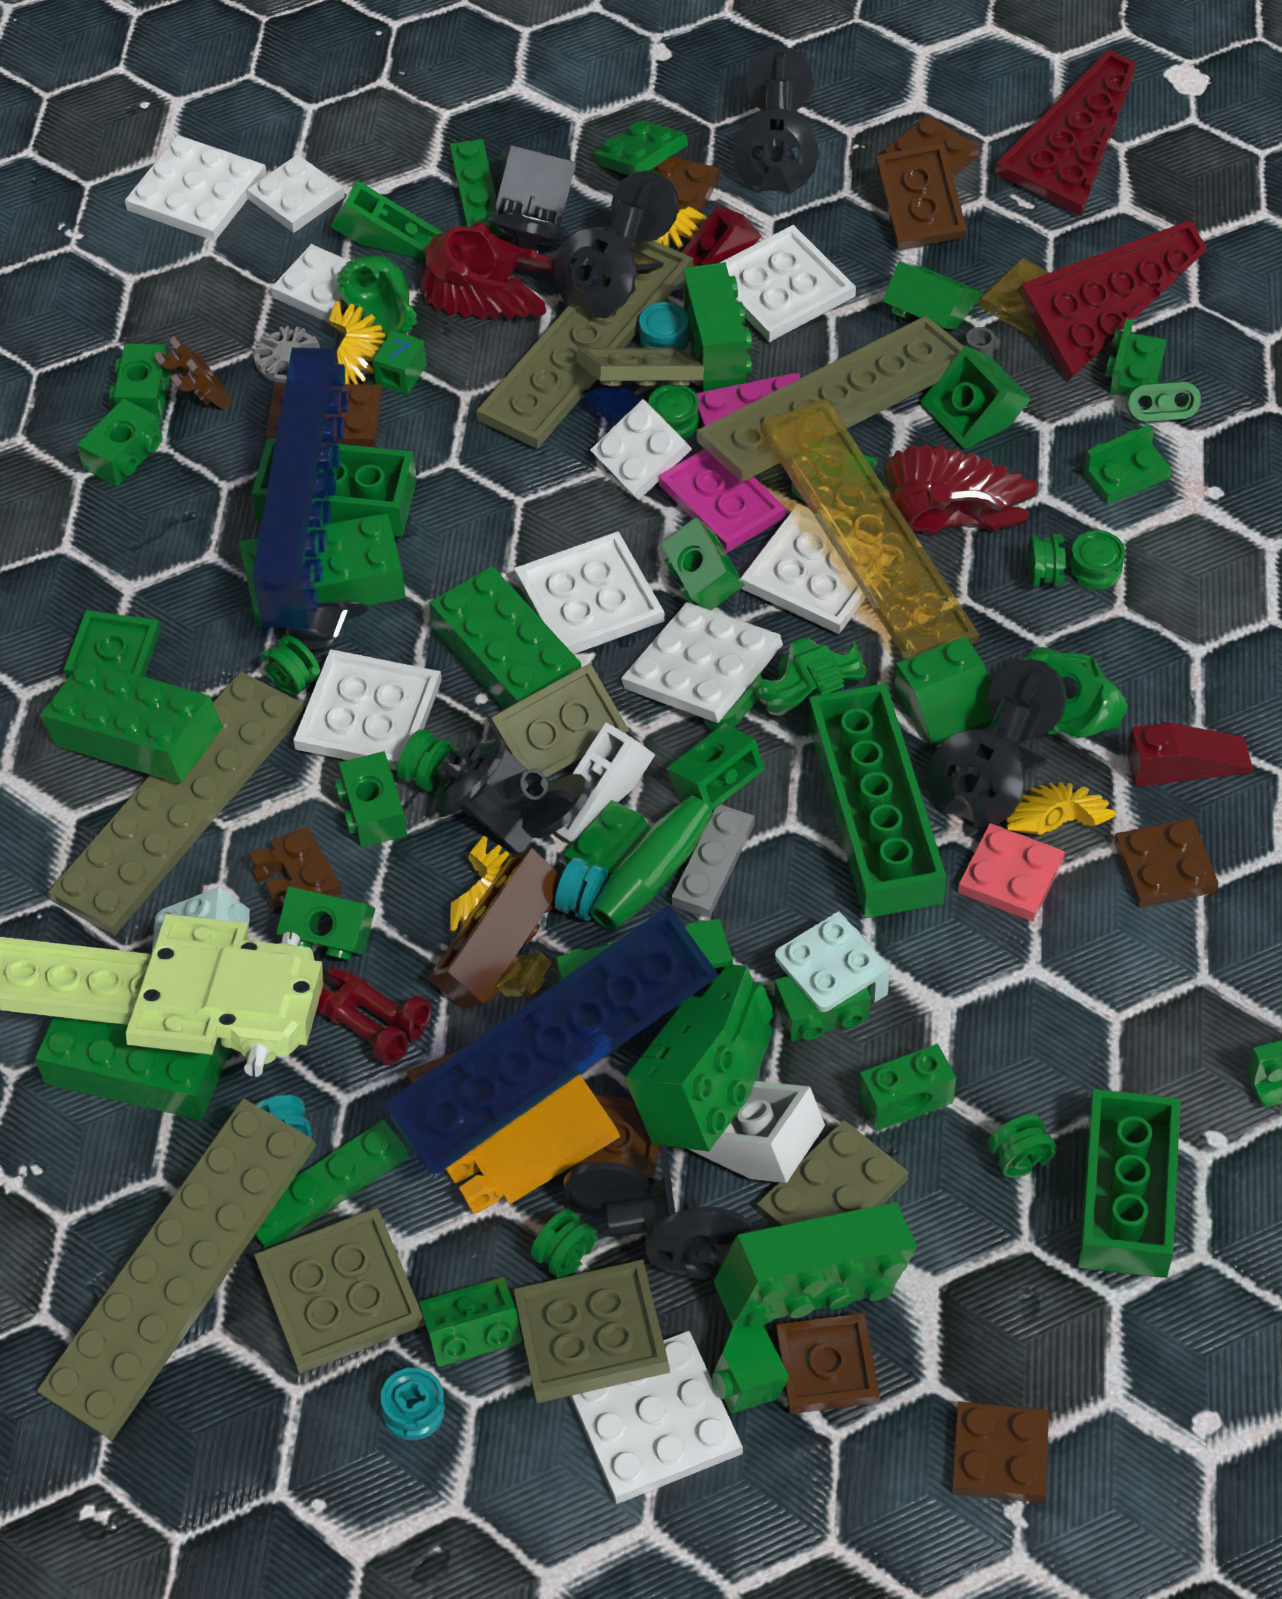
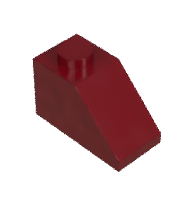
[681,205,762,267]

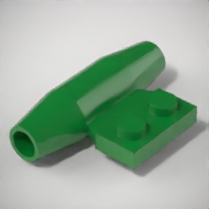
[563,796,713,931]

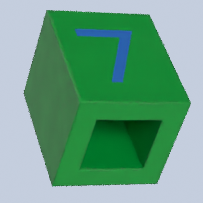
[373,331,427,395]

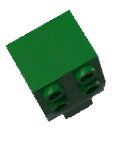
[625,965,774,1151]

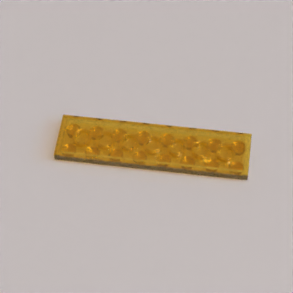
[760,398,980,660]

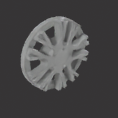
[254,326,322,383]

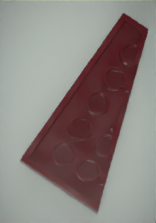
[995,49,1137,217]
[1017,220,1207,381]

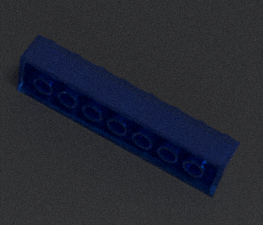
[253,347,349,628]
[384,905,719,1180]

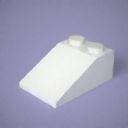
[689,1081,825,1183]

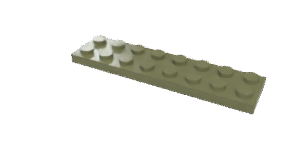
[476,241,693,449]
[697,316,964,482]
[48,671,305,937]
[37,1098,316,1441]

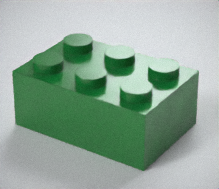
[683,262,752,392]

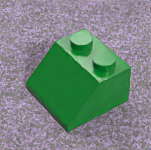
[883,261,983,330]
[921,346,1031,449]
[894,636,993,748]

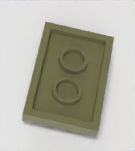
[576,348,704,386]
[488,663,629,778]
[757,1120,909,1227]

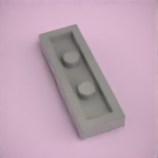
[672,805,755,919]

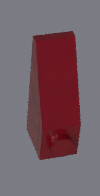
[1127,723,1253,787]

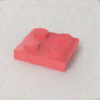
[958,823,1065,922]

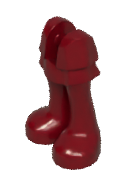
[317,967,432,1065]

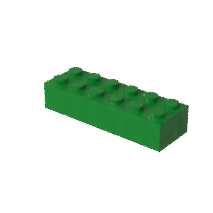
[808,683,947,919]

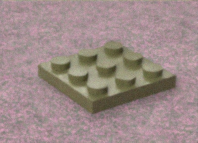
[254,1208,425,1374]
[514,1260,670,1403]

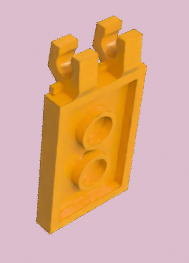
[440,1069,620,1215]

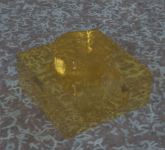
[498,952,552,998]

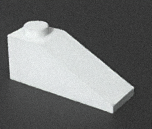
[556,722,655,843]

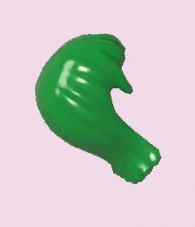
[336,255,417,348]

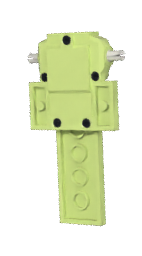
[0,914,323,1077]

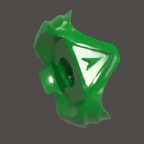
[752,637,867,716]
[1021,647,1128,738]

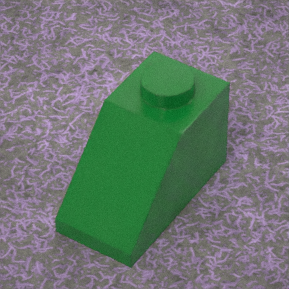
[712,1324,789,1414]

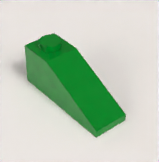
[330,180,442,261]

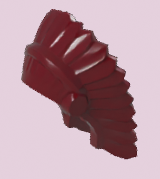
[419,222,556,319]
[883,444,1039,537]

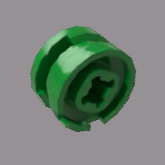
[648,384,699,440]
[1069,530,1125,590]
[1028,534,1066,588]
[260,635,321,696]
[397,729,454,792]
[987,1114,1057,1178]
[531,1209,598,1279]

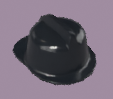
[276,601,368,650]

